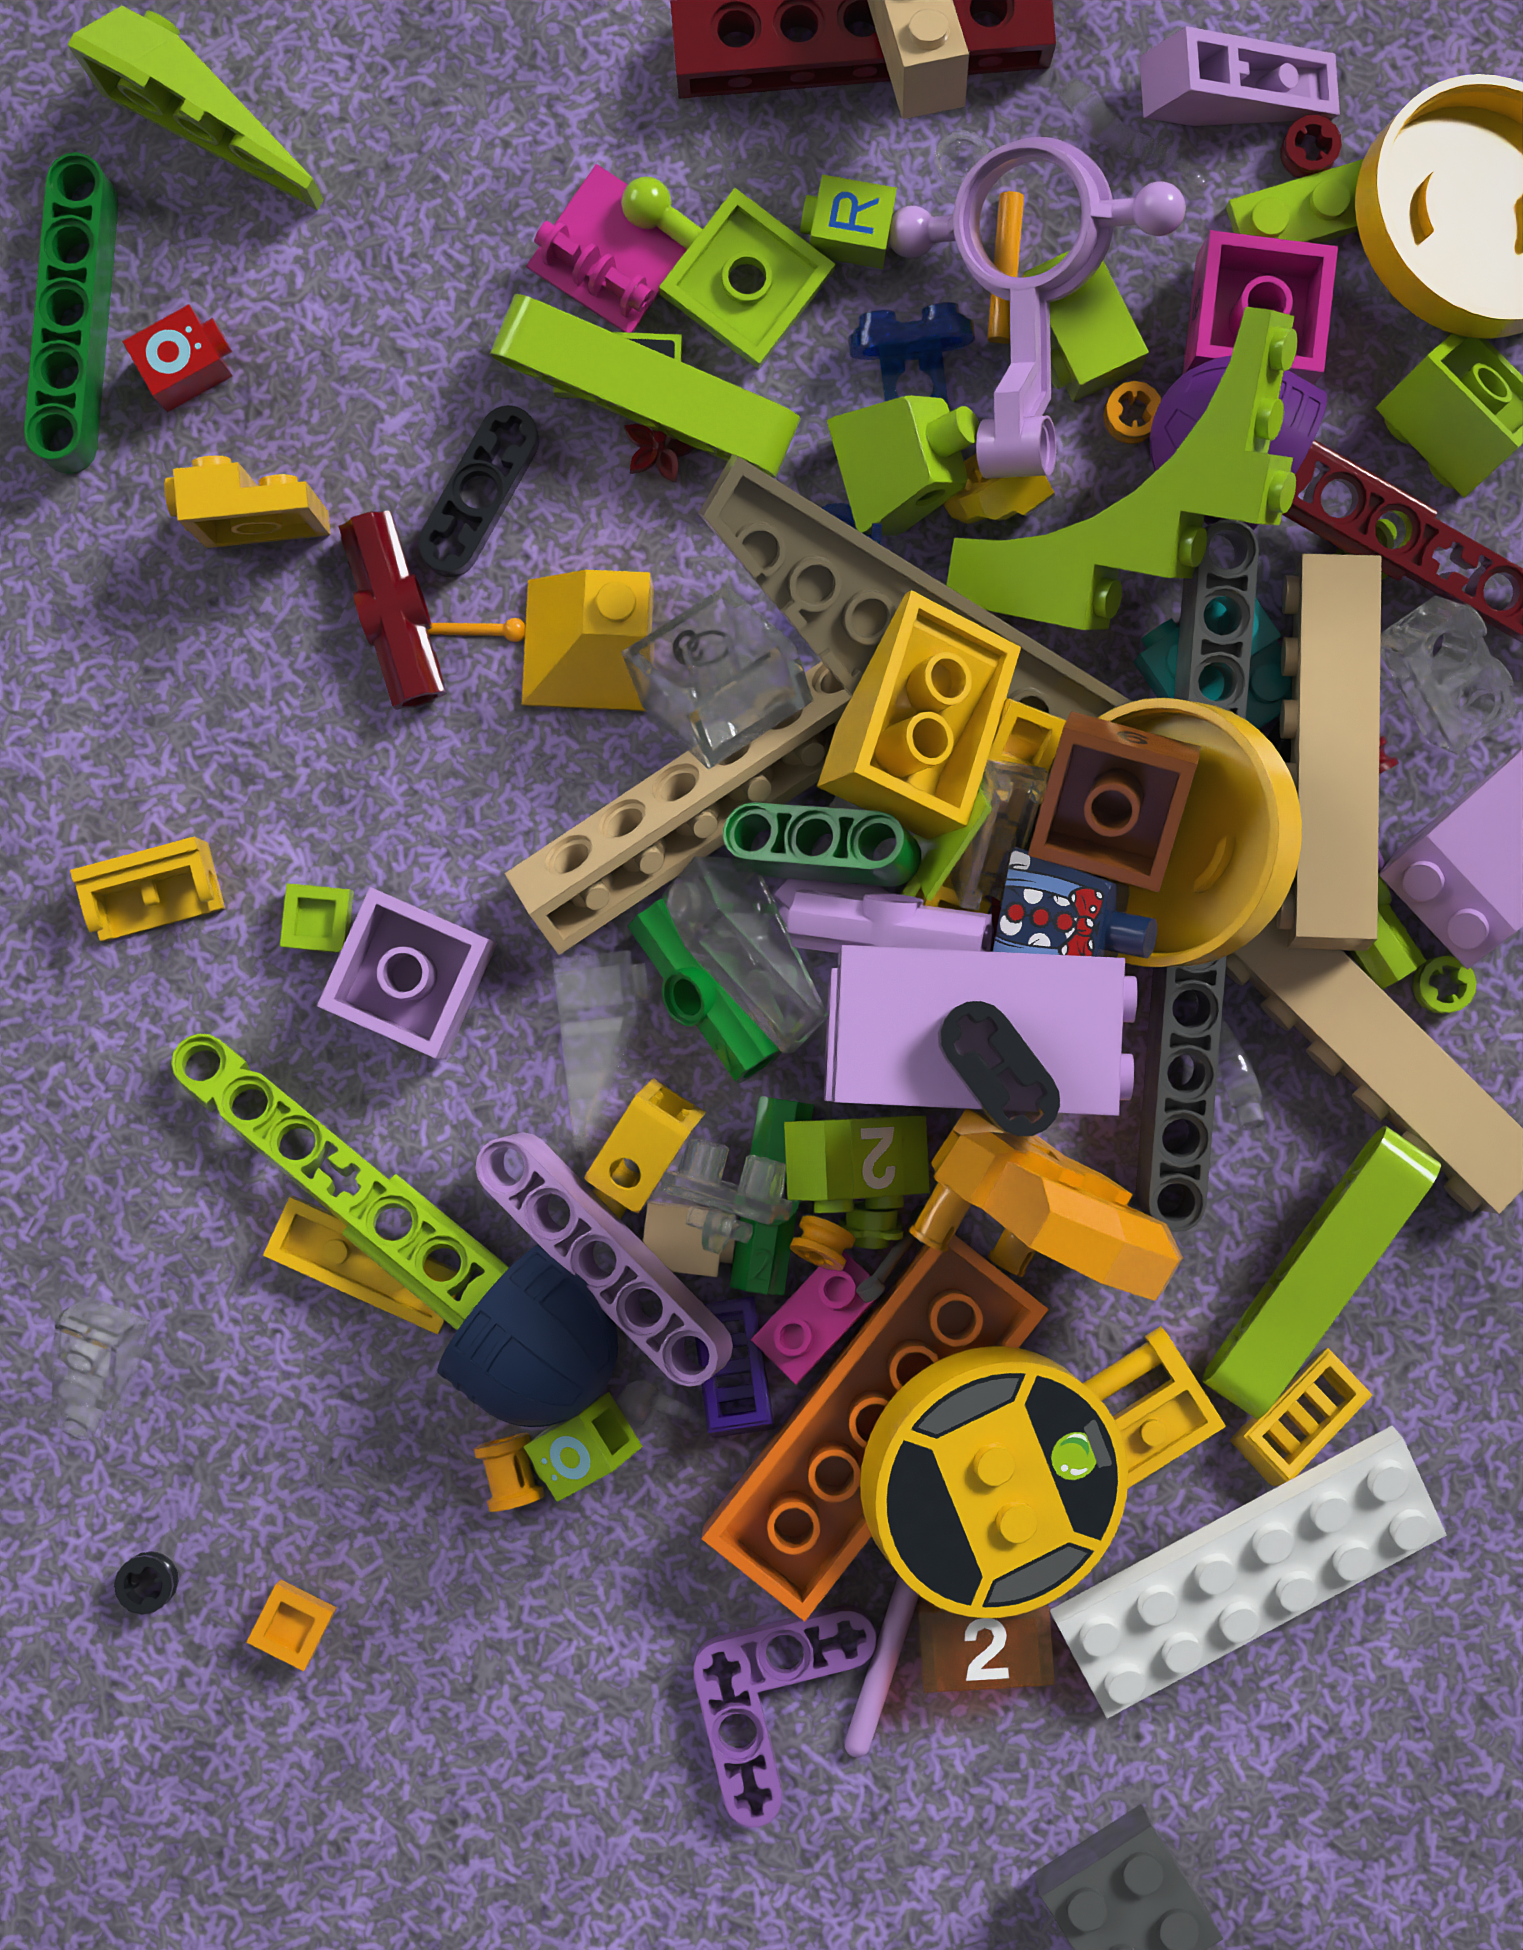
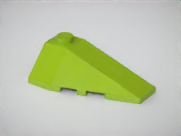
[67,5,324,210]

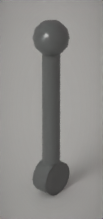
[856,1205,925,1303]

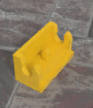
[70,836,225,942]

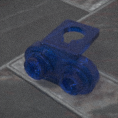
[848,302,975,408]

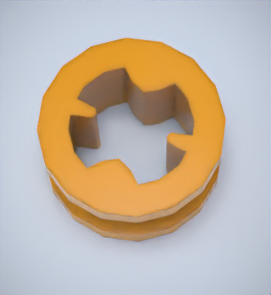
[1103,381,1161,444]
[790,1215,856,1271]

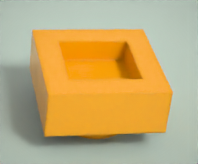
[246,1579,337,1671]

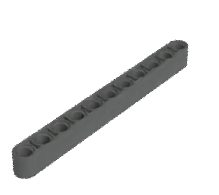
[1135,519,1259,1232]

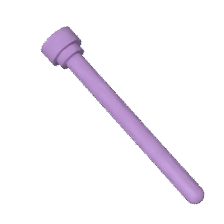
[845,1575,919,1758]

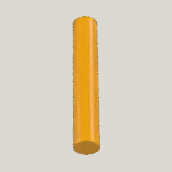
[987,191,1024,344]

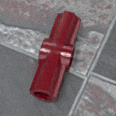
[338,510,447,710]

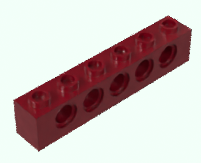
[670,0,1056,99]

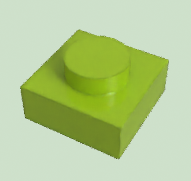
[280,883,354,953]

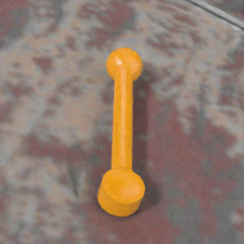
[428,618,526,642]

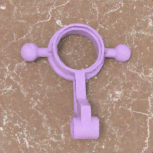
[888,137,1186,479]

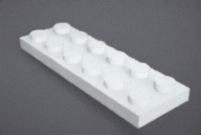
[1049,1426,1446,1719]

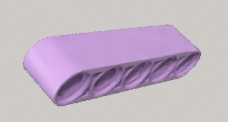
[475,1132,733,1387]

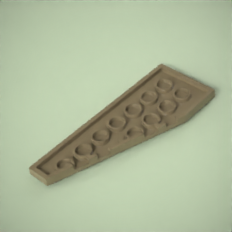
[698,454,1133,855]

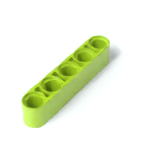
[489,294,801,478]
[1202,1126,1441,1419]

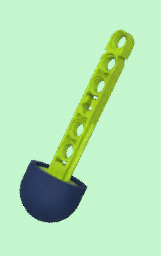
[171,1034,618,1427]

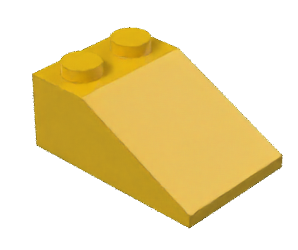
[817,590,1021,840]

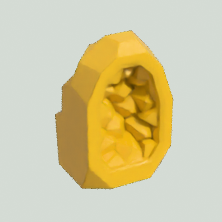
[943,453,1055,524]

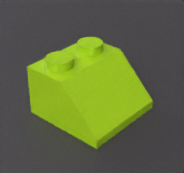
[1375,333,1523,498]

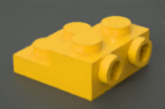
[164,455,331,548]

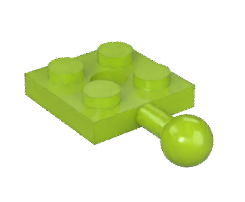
[621,176,836,370]

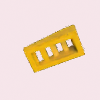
[1230,1348,1372,1486]

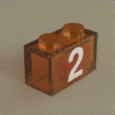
[916,1600,1055,1693]

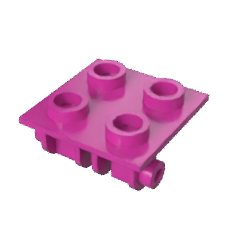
[526,164,687,333]

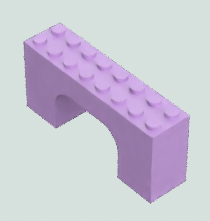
[823,945,1137,1116]

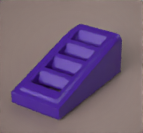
[695,1296,775,1438]

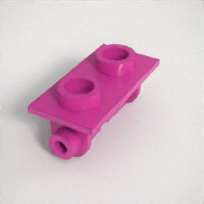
[751,1251,885,1385]

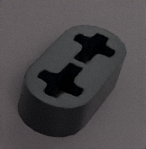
[938,1001,1060,1137]

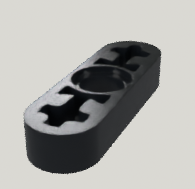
[418,405,539,577]

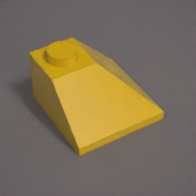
[521,570,654,712]

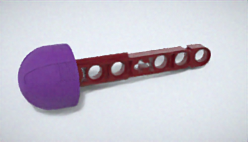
[1150,356,1523,643]

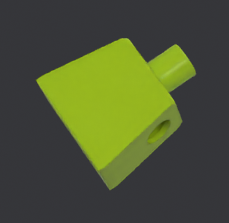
[826,395,980,536]

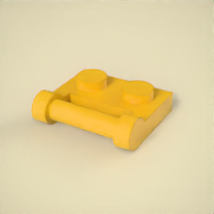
[1083,1326,1226,1489]

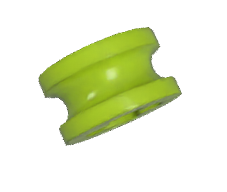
[1412,956,1477,1014]

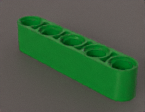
[24,152,119,474]

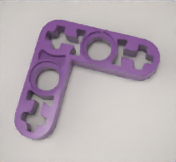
[693,1605,876,1828]

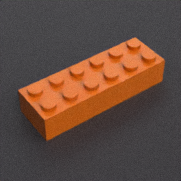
[701,1235,1049,1622]

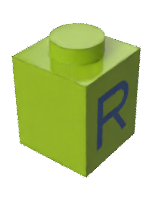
[800,174,897,269]

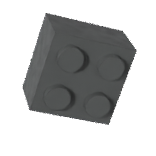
[1033,1804,1223,1950]

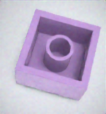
[317,887,497,1060]

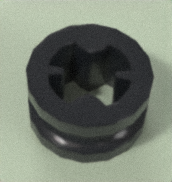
[114,1551,179,1615]

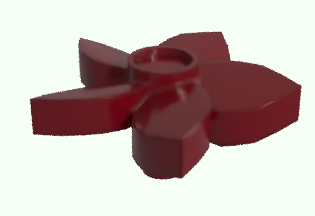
[624,424,695,483]

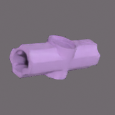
[787,889,994,953]

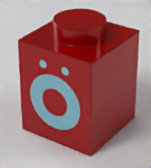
[122,304,233,412]

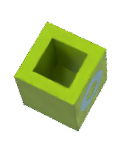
[523,1392,643,1502]

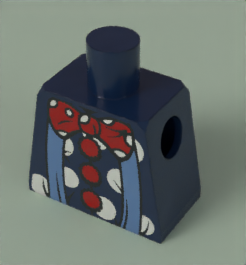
[993,847,1157,959]

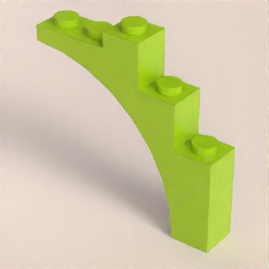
[946,307,1297,630]

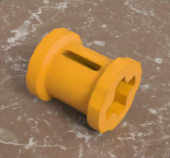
[473,1433,545,1512]

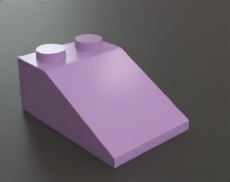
[1379,747,1523,969]

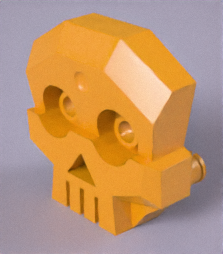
[909,1108,1183,1301]

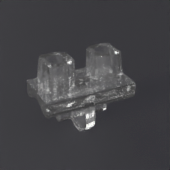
[659,1139,793,1254]

